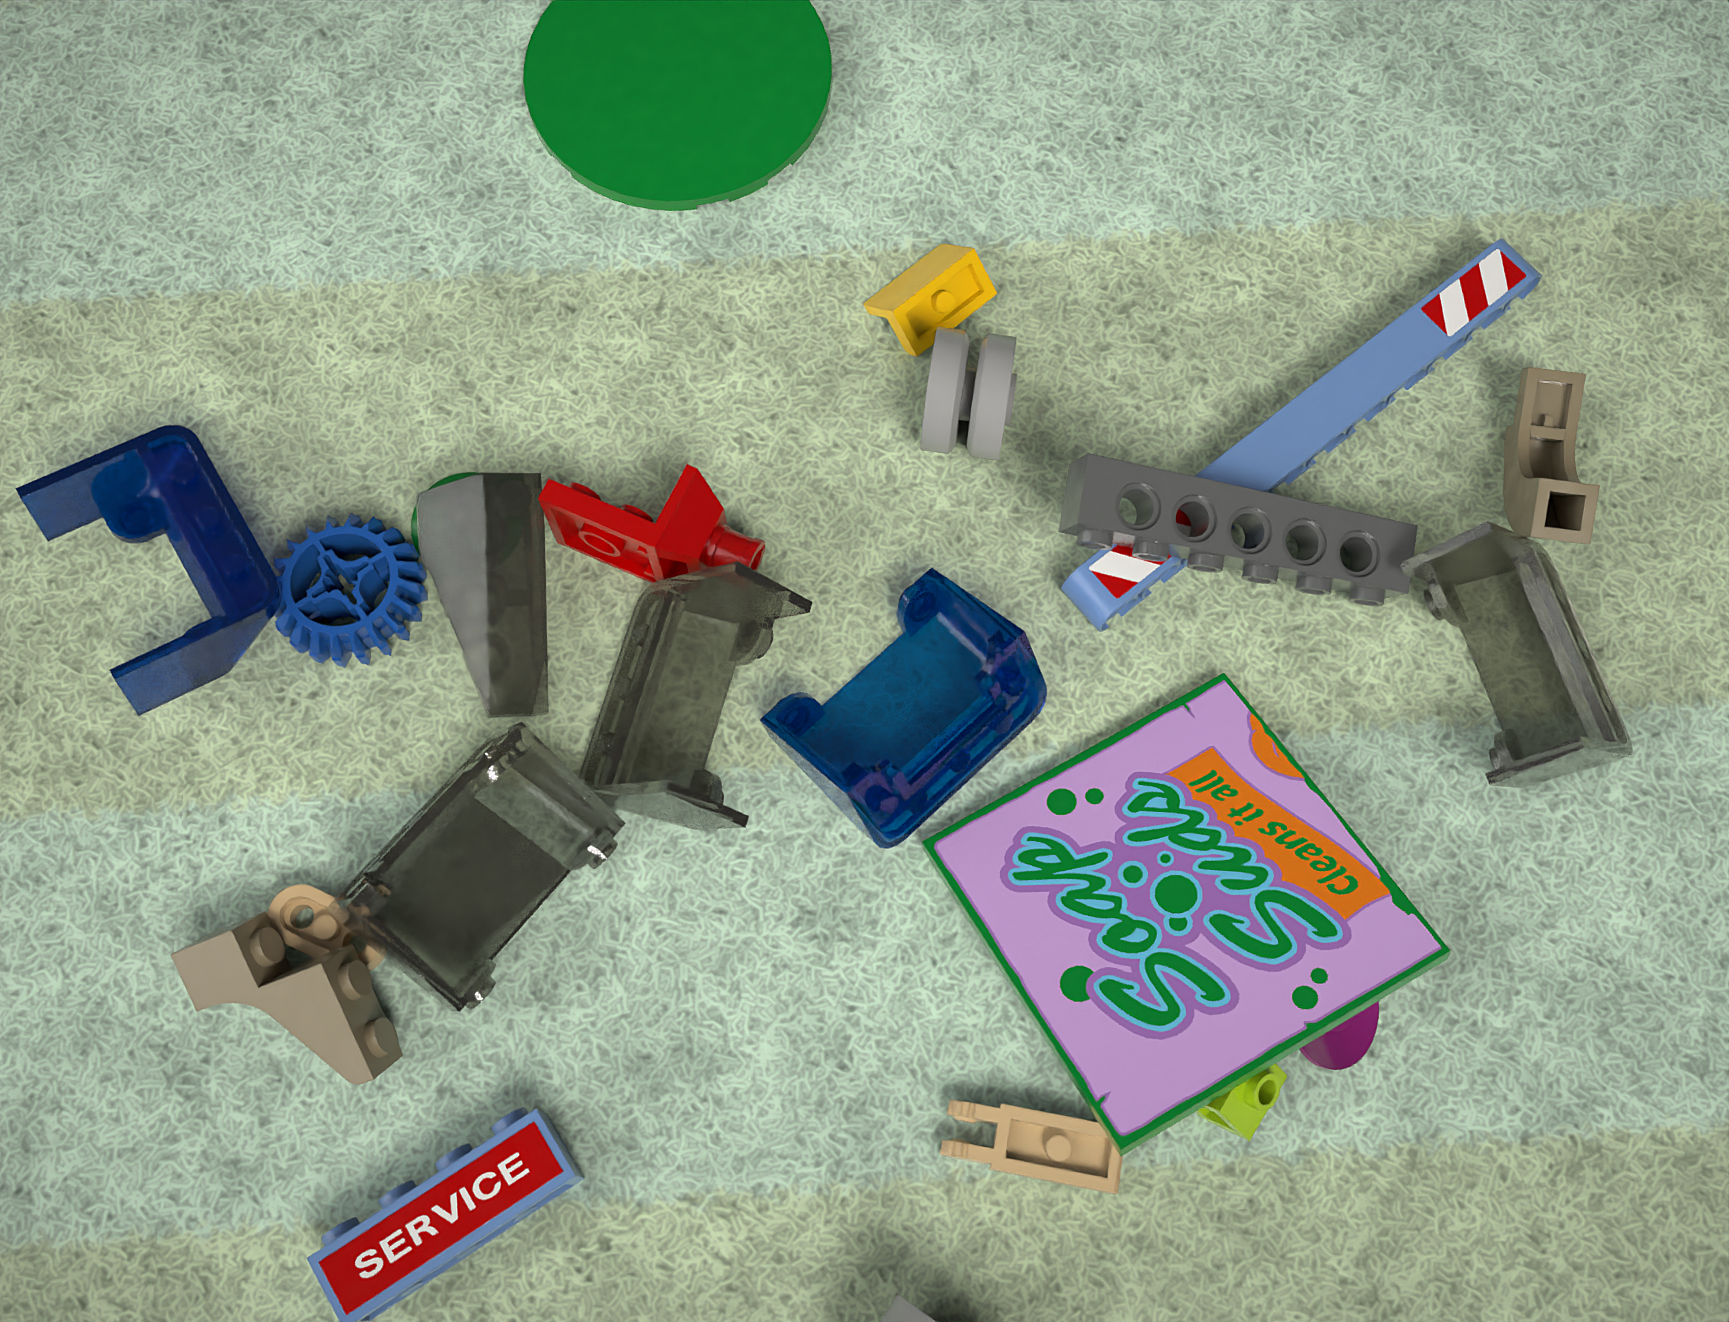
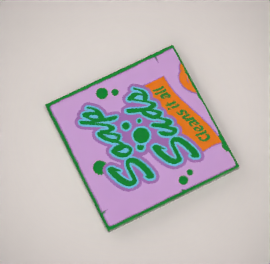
[922,673,1451,1156]

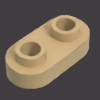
[268,884,389,972]

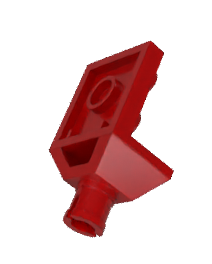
[538,464,766,590]

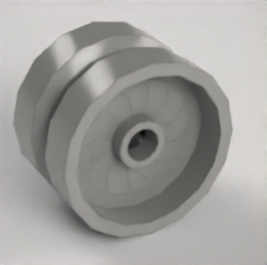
[920,326,1017,461]

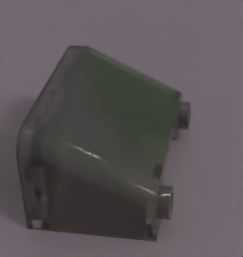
[327,722,626,1012]

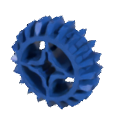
[267,513,428,668]

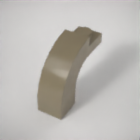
[1503,367,1600,544]

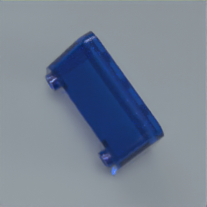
[15,425,282,716]

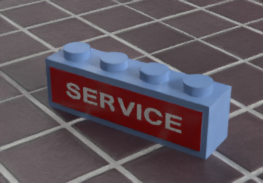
[306,1107,585,1322]

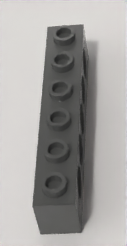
[1058,453,1418,606]

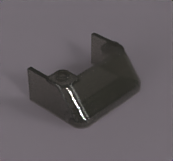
[1400,521,1633,788]
[578,561,813,830]

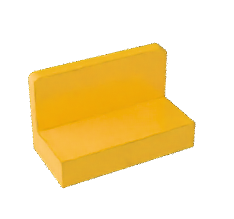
[863,244,998,357]

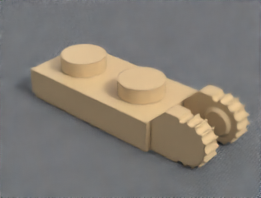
[940,1100,1123,1195]

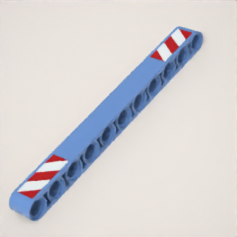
[1061,238,1543,632]

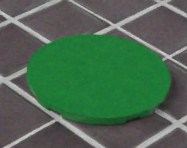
[523,0,832,211]

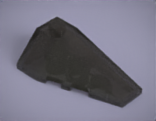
[416,473,549,718]

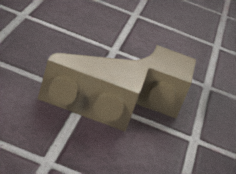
[171,911,403,1085]

